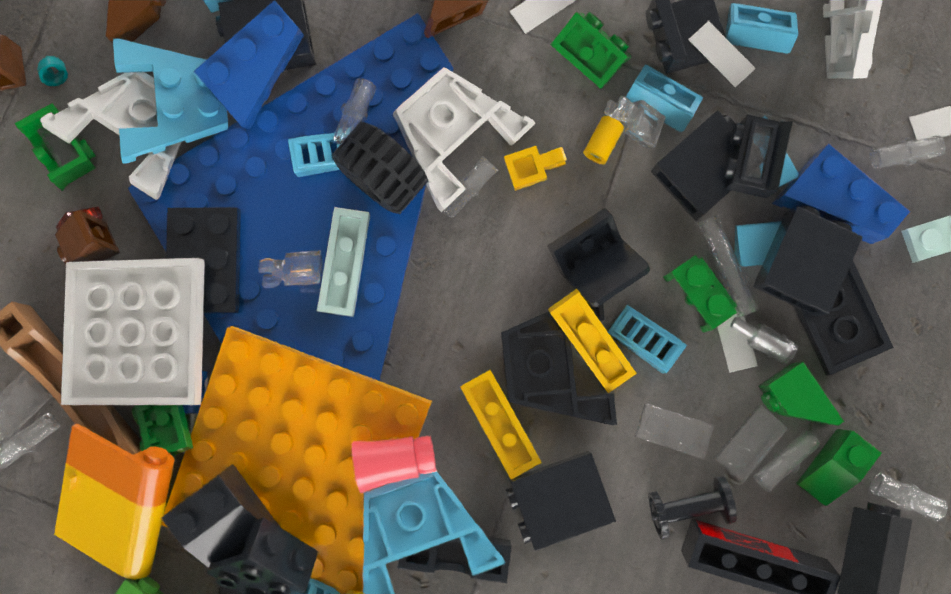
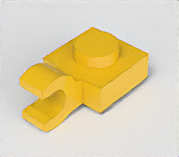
[504,146,567,191]

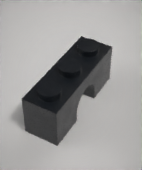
[397,537,512,583]

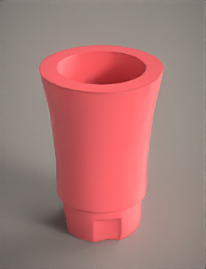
[352,436,437,493]

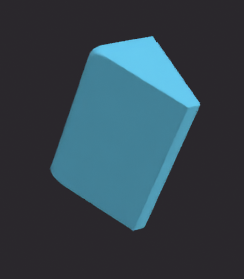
[725,3,798,54]
[625,64,703,132]
[734,221,781,266]

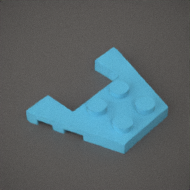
[113,39,228,164]
[363,471,505,594]

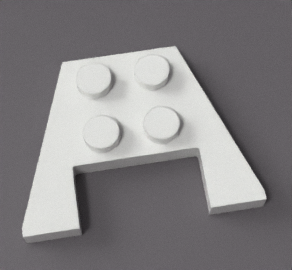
[823,0,882,79]
[393,67,536,212]
[40,72,181,200]

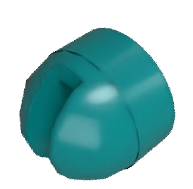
[37,56,68,86]

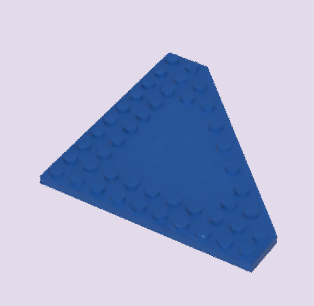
[128,13,454,381]

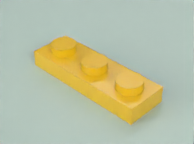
[548,289,637,393]
[460,370,542,480]

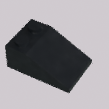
[161,464,281,593]

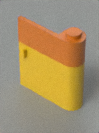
[54,423,175,580]

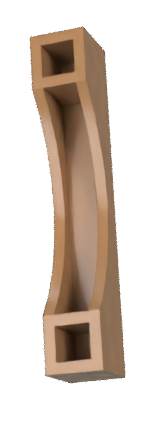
[0,302,141,455]

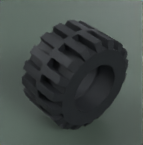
[332,122,428,214]

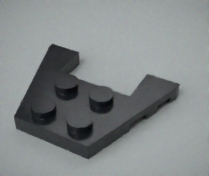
[501,304,617,425]

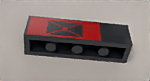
[681,518,841,594]

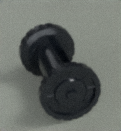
[648,476,737,540]

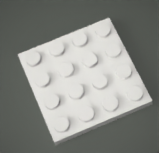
[61,258,204,405]

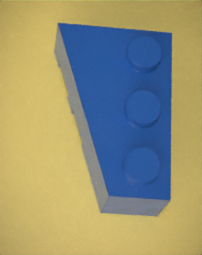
[194,0,304,129]
[772,144,910,244]

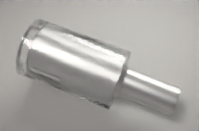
[730,317,798,365]

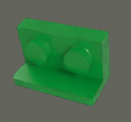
[550,12,632,89]
[132,405,193,456]

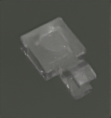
[604,96,666,148]
[258,250,323,288]

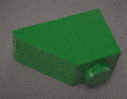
[758,362,844,426]
[796,429,882,506]

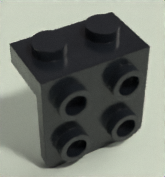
[646,0,726,74]
[547,208,650,307]
[207,517,318,594]

